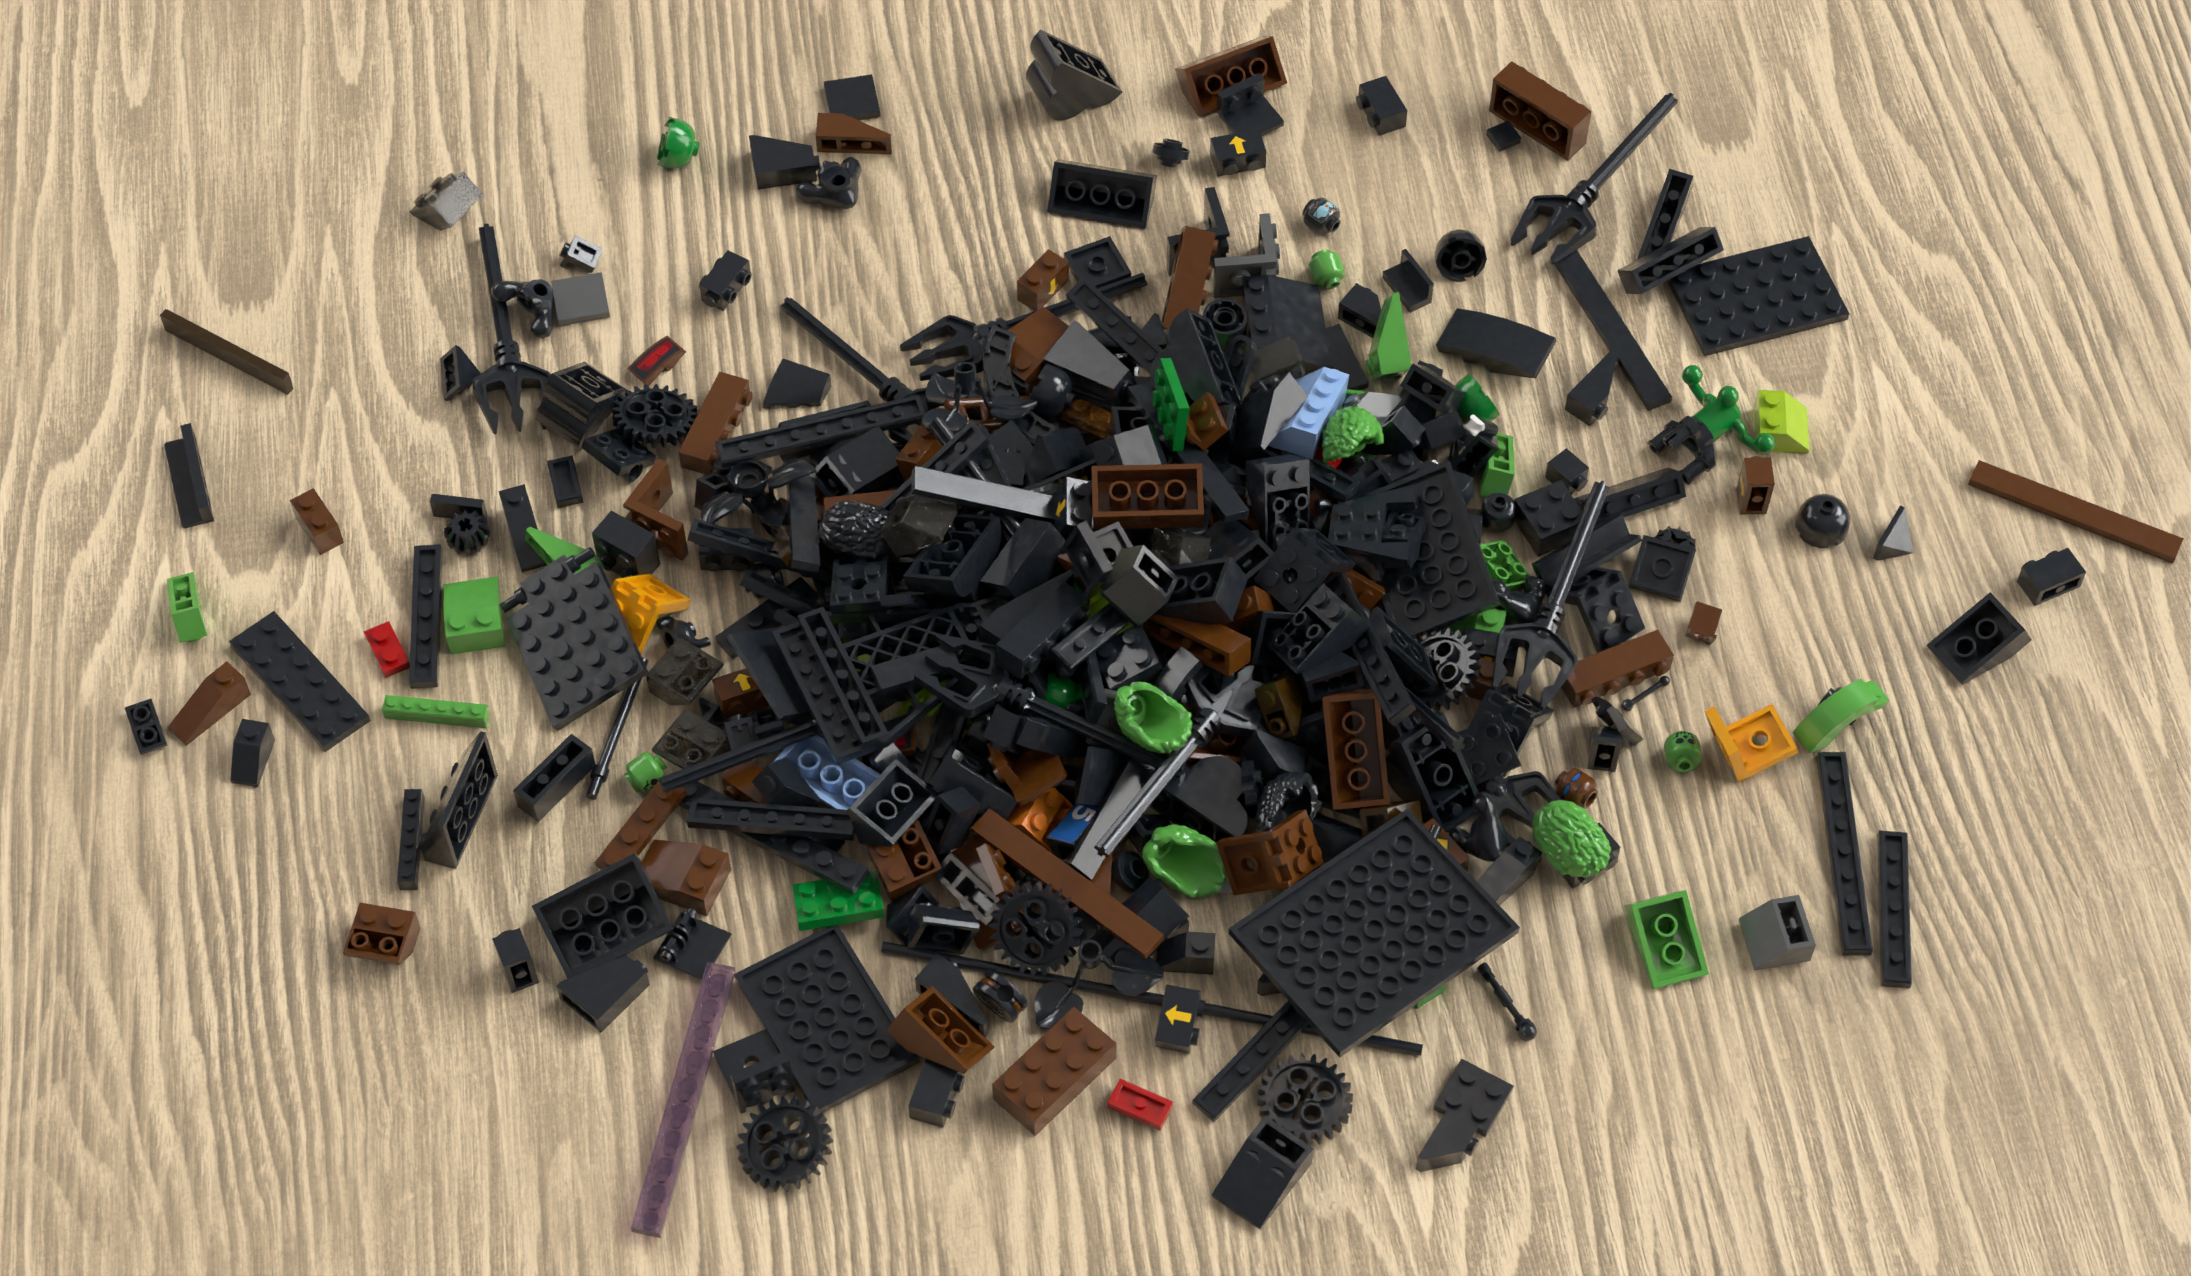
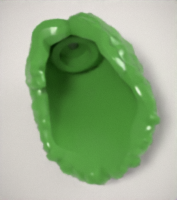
[1322,405,1384,463]
[1113,682,1192,753]
[1532,800,1611,878]
[1142,824,1226,899]

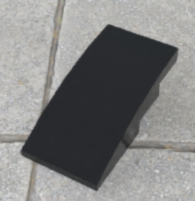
[1436,308,1557,379]

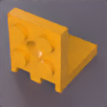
[611,573,691,654]
[1704,704,1799,782]

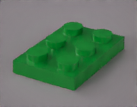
[1152,358,1189,451]
[792,871,885,931]

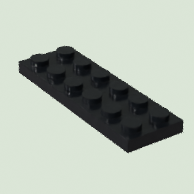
[229,611,371,752]

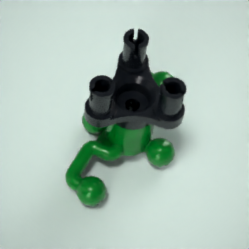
[1647,365,1775,485]

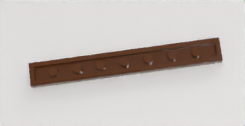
[1968,460,2184,563]
[971,808,1164,959]

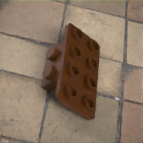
[987,741,1067,806]
[952,837,1023,951]

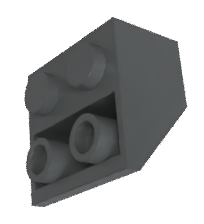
[1738,895,1816,971]

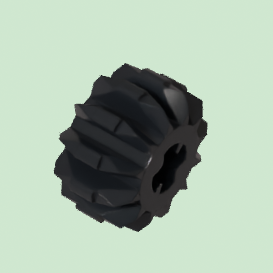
[444,509,490,555]

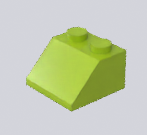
[1753,390,1809,453]

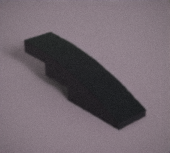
[932,848,1000,926]

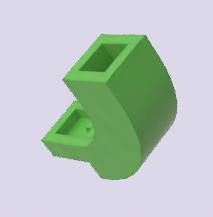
[1792,679,1890,753]

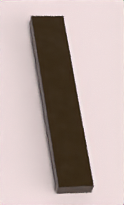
[160,309,294,395]

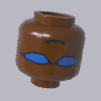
[1555,768,1598,809]

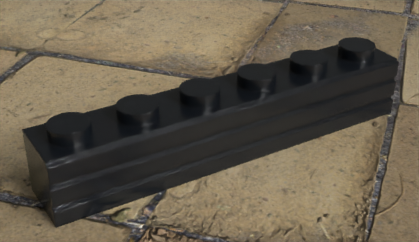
[397,789,425,890]

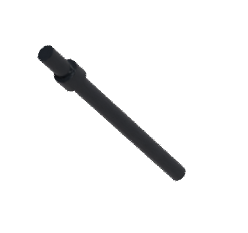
[586,657,649,800]

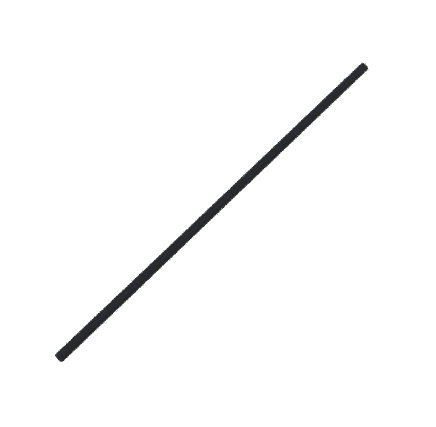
[881,941,1423,1056]

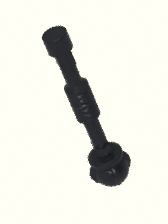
[1477,962,1537,1041]

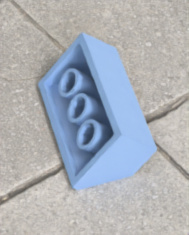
[1268,367,1349,459]
[774,735,880,810]

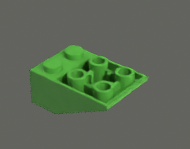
[1480,540,1531,592]

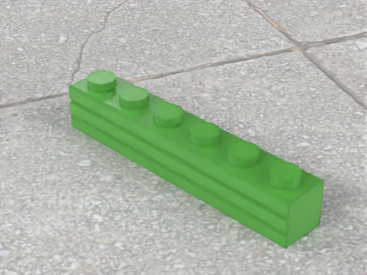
[382,695,490,728]

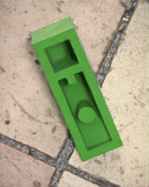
[1479,433,1515,498]
[525,527,604,574]
[167,572,207,643]

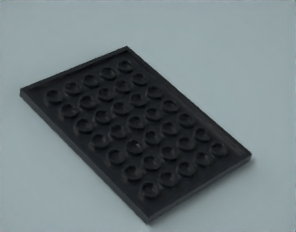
[1228,809,1520,1058]

